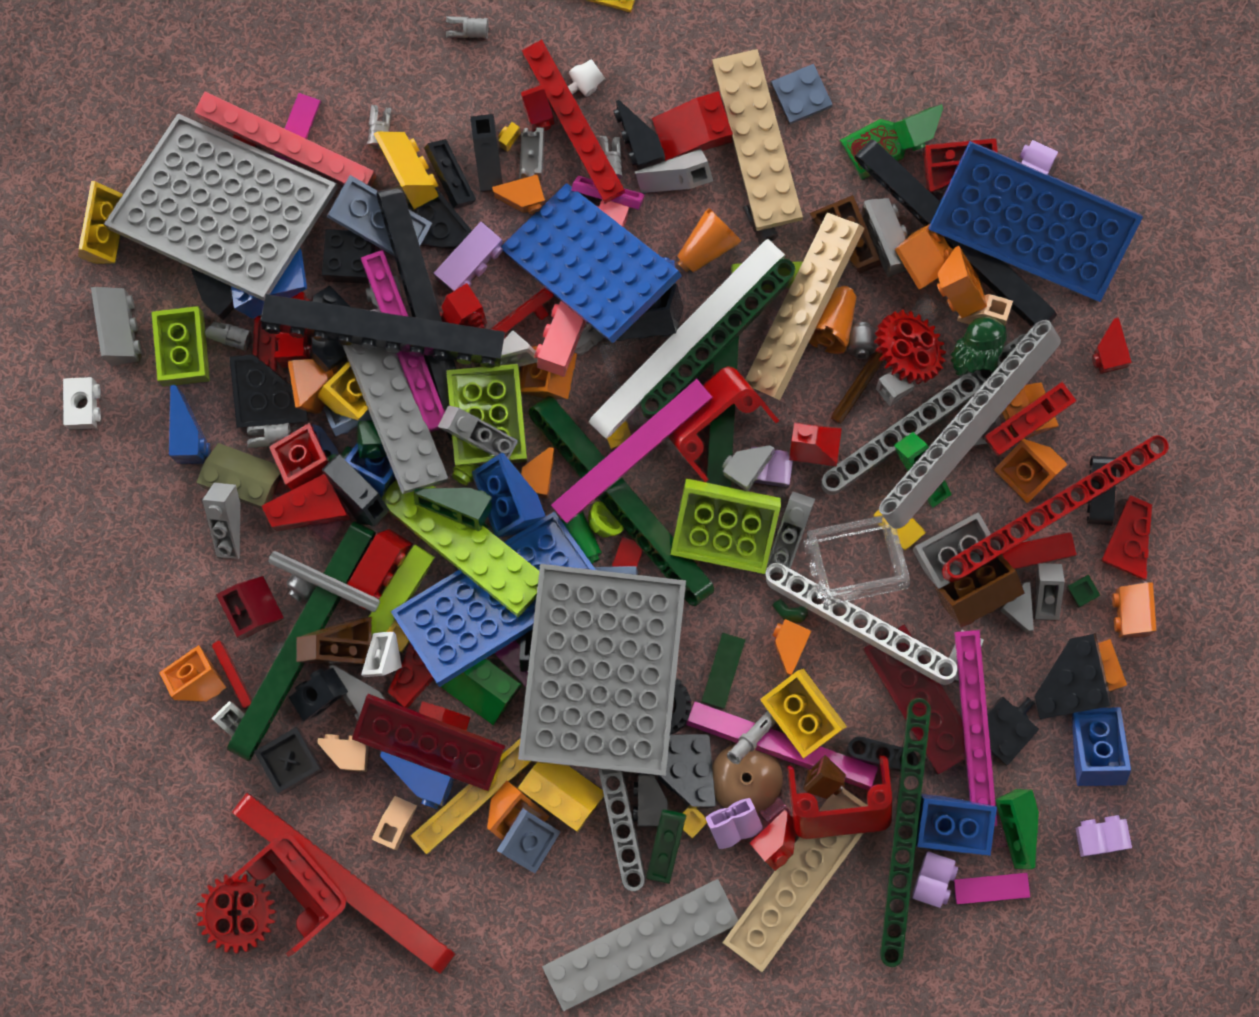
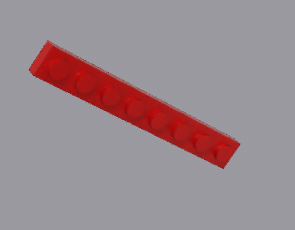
[522,40,626,204]

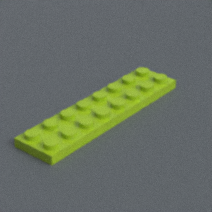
[382,480,539,617]

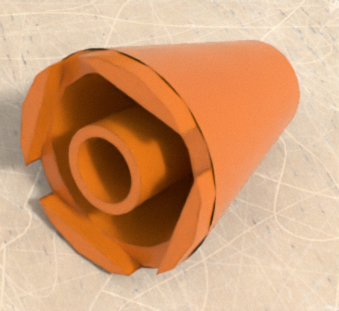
[677,208,742,273]
[809,286,857,354]

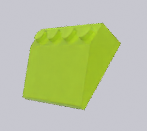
[446,364,528,466]
[670,478,781,574]

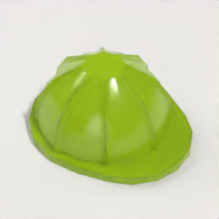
[588,501,624,537]

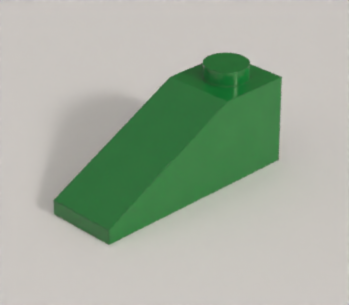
[894,432,952,508]
[995,789,1039,869]

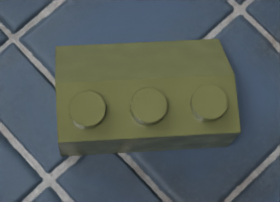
[196,443,281,510]

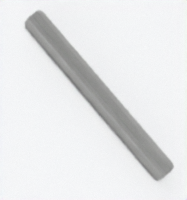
[269,551,380,612]

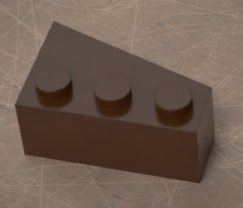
[809,195,882,274]
[297,616,372,667]

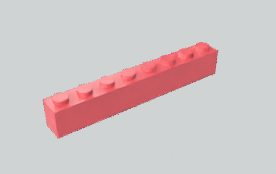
[195,91,376,187]
[535,199,629,377]

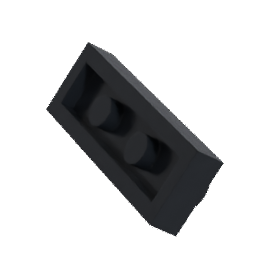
[424,139,476,208]

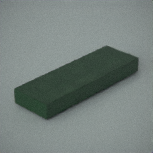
[701,633,746,709]
[646,809,686,884]

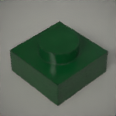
[1066,574,1101,608]

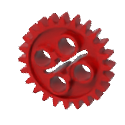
[874,310,946,384]
[196,873,277,953]

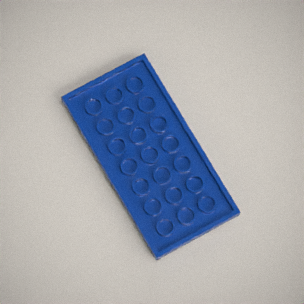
[929,141,1143,302]
[501,183,682,343]
[391,511,596,687]

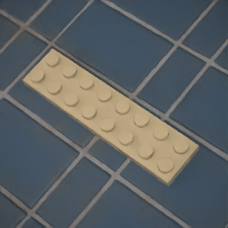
[712,49,803,231]
[745,213,865,400]
[722,788,868,972]

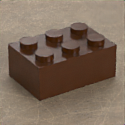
[933,555,1025,628]

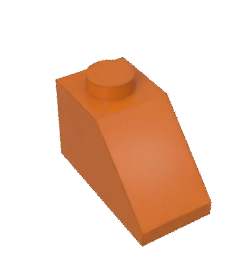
[492,175,545,214]
[521,447,555,498]
[772,619,811,677]

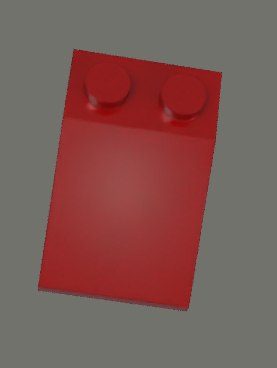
[652,91,733,161]

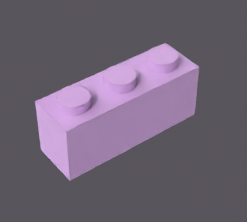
[434,222,503,292]

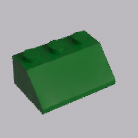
[435,659,522,726]

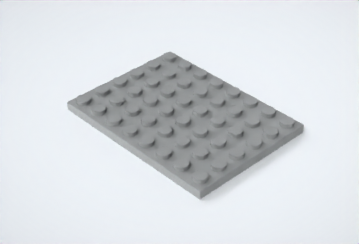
[104,114,337,301]
[518,564,686,776]

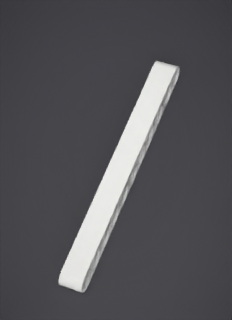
[589,239,786,439]

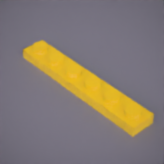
[411,739,532,854]

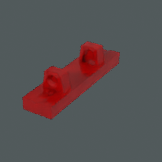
[490,287,554,339]
[984,382,1077,457]

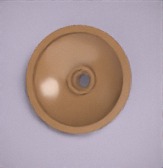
[712,744,783,814]

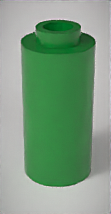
[561,511,602,564]

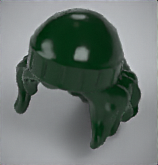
[951,317,1007,376]

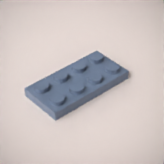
[327,175,432,256]

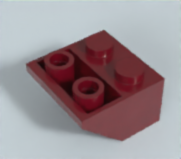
[216,576,285,640]

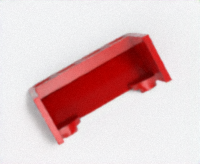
[668,366,779,482]
[787,756,892,839]
[225,834,346,957]

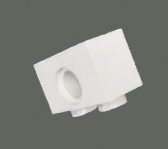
[63,377,101,429]

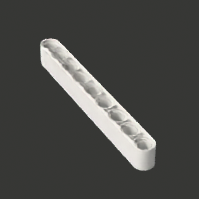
[766,563,957,685]

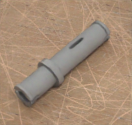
[727,711,776,764]

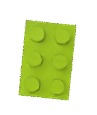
[152,306,210,387]

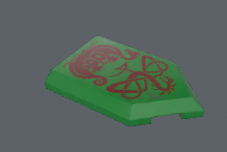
[840,119,906,180]

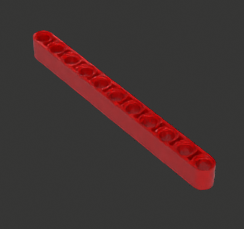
[942,435,1169,582]
[232,793,456,974]

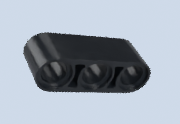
[1087,456,1117,526]
[847,736,918,772]

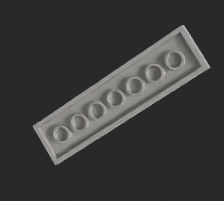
[343,308,448,494]
[542,879,738,1011]

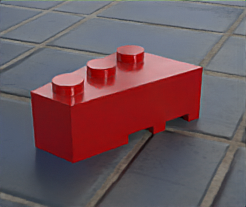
[923,138,998,193]
[440,283,487,329]
[275,292,312,368]
[262,474,351,531]
[347,529,413,610]

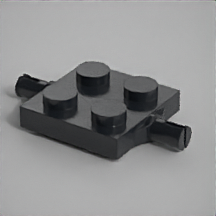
[987,697,1039,765]

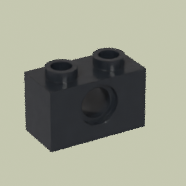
[289,668,348,722]

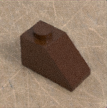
[803,755,846,799]

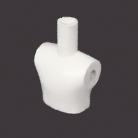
[568,59,605,97]

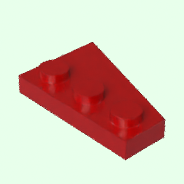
[1101,495,1152,581]
[388,643,434,708]

